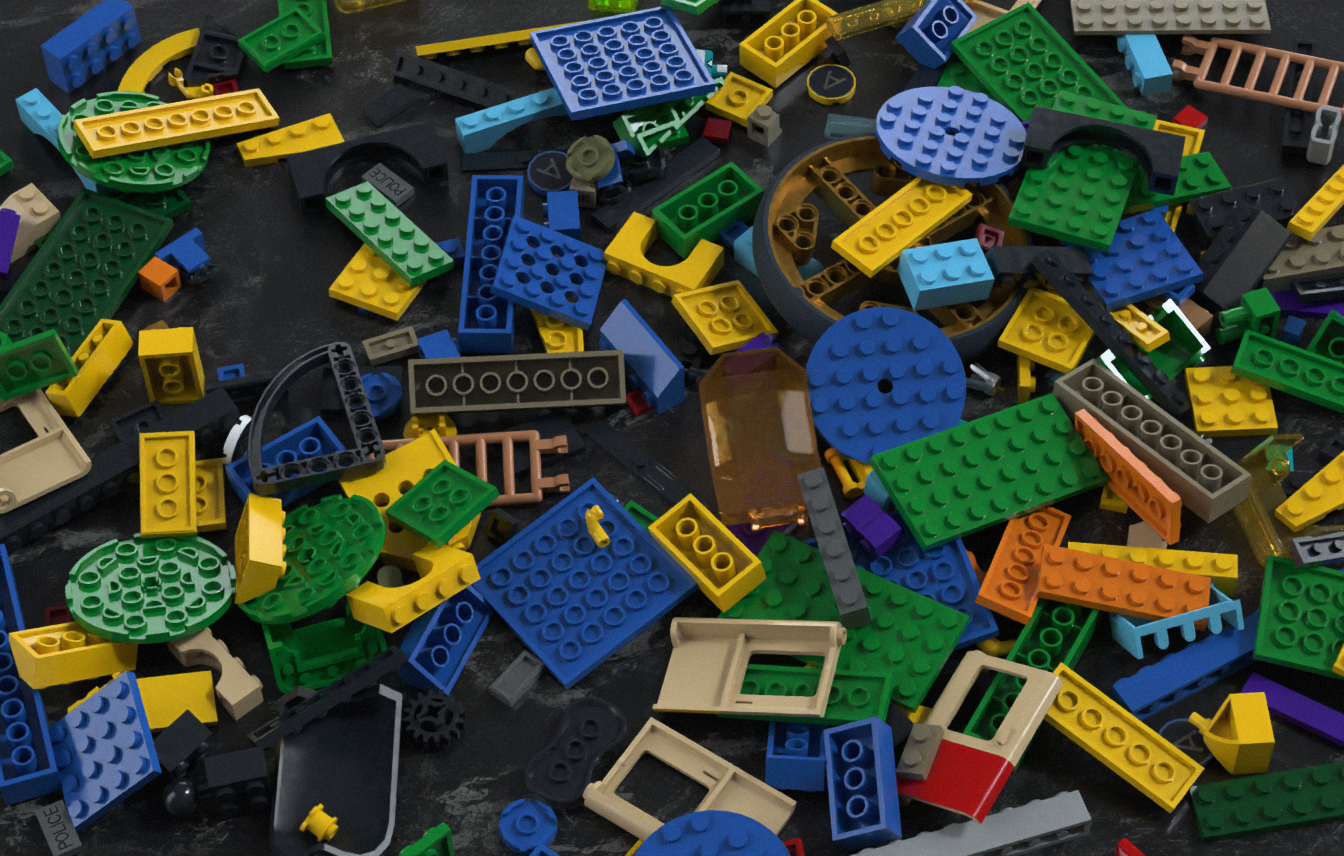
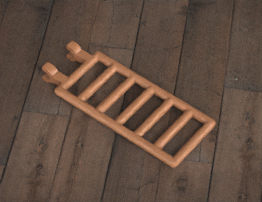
[1172,34,1344,119]
[369,430,570,507]

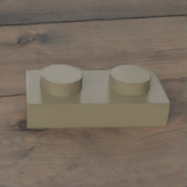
[362,326,419,367]
[896,723,944,781]

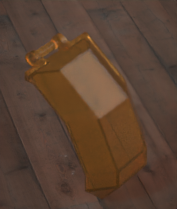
[698,347,821,532]

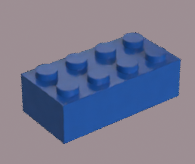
[41,0,141,94]
[225,416,350,508]
[823,716,902,851]

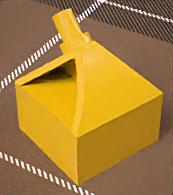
[1188,692,1275,775]

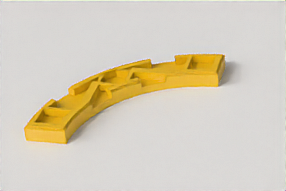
[118,28,200,93]

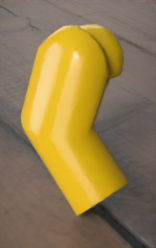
[525,48,545,70]
[584,505,611,548]
[976,637,1016,657]

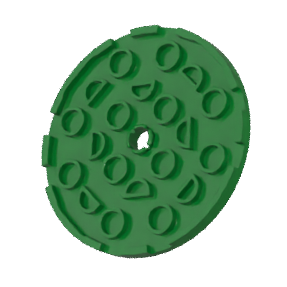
[57,91,210,194]
[234,494,386,624]
[65,533,236,644]

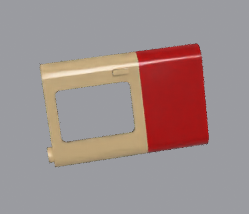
[896,650,1064,824]

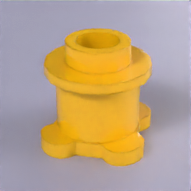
[299,804,339,842]

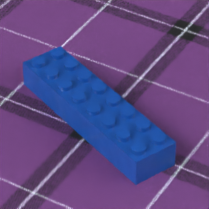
[458,175,525,353]

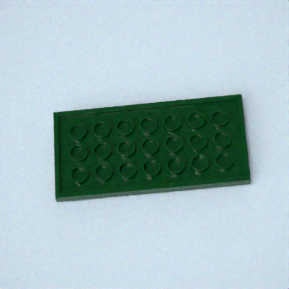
[0,188,174,358]

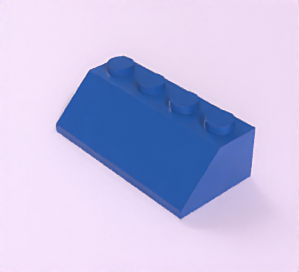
[599,299,685,414]
[395,585,494,697]

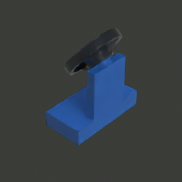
[597,140,636,204]
[155,228,221,285]

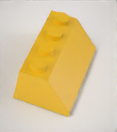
[235,493,286,604]
[8,621,138,690]

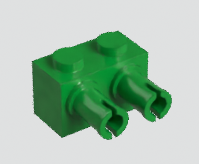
[1215,287,1281,345]

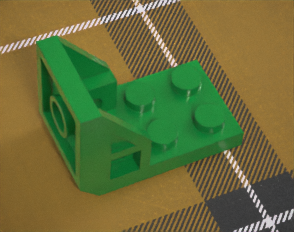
[0,329,78,401]

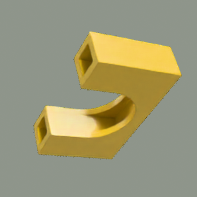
[604,212,724,297]
[345,543,481,633]

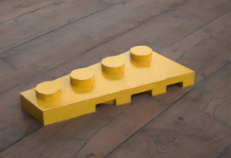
[237,113,345,167]
[530,298,584,353]
[1274,451,1344,532]

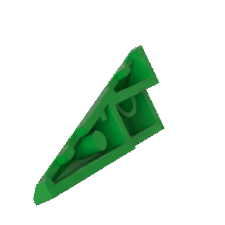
[612,77,726,158]

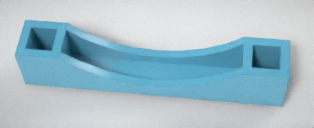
[455,87,569,153]
[15,88,121,198]

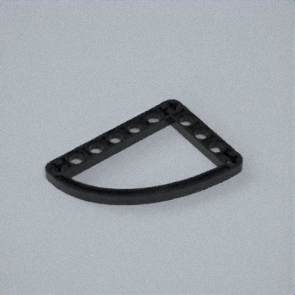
[248,342,386,495]

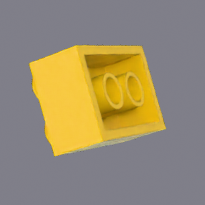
[138,327,204,405]

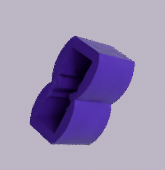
[840,494,903,559]

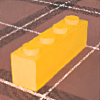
[45,319,134,417]

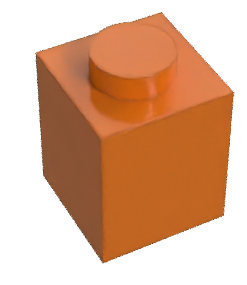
[138,256,182,303]

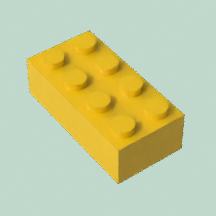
[739,0,841,88]
[648,493,767,613]

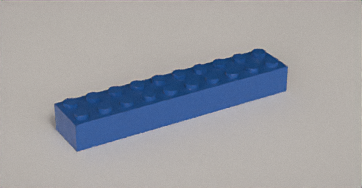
[0,544,62,805]

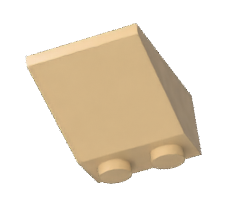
[0,183,61,263]

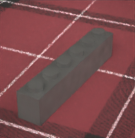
[797,467,872,631]

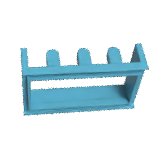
[1108,582,1245,659]

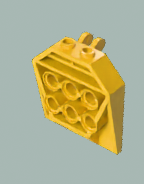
[338,429,481,572]

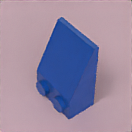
[896,0,978,69]
[765,721,828,793]

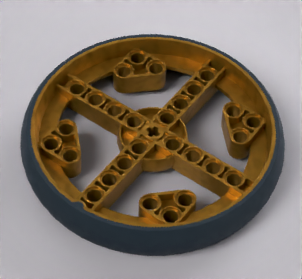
[752,133,1034,363]

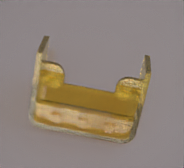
[1233,434,1344,568]

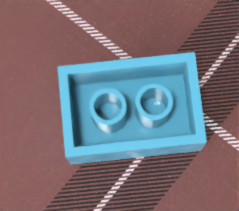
[897,238,994,311]

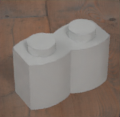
[1307,105,1341,165]

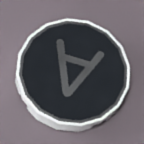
[222,415,252,465]

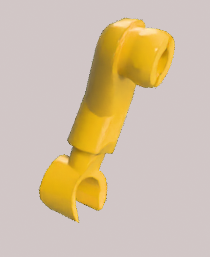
[168,68,214,100]

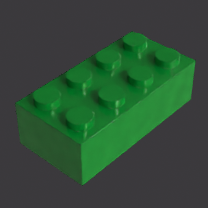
[652,161,764,260]

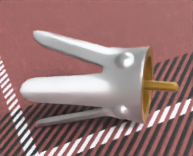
[966,362,1004,396]

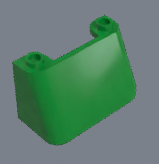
[1094,298,1211,403]
[261,601,387,694]

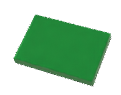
[237,7,326,73]

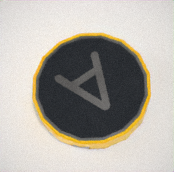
[807,64,856,105]

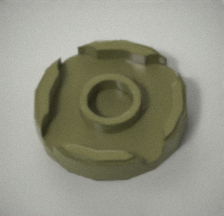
[565,135,616,183]

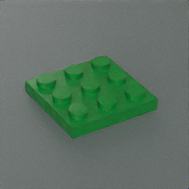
[385,459,500,548]

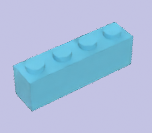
[1112,34,1173,96]

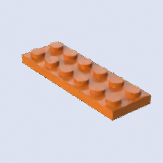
[1075,409,1182,545]
[975,506,1071,625]
[1036,544,1211,631]

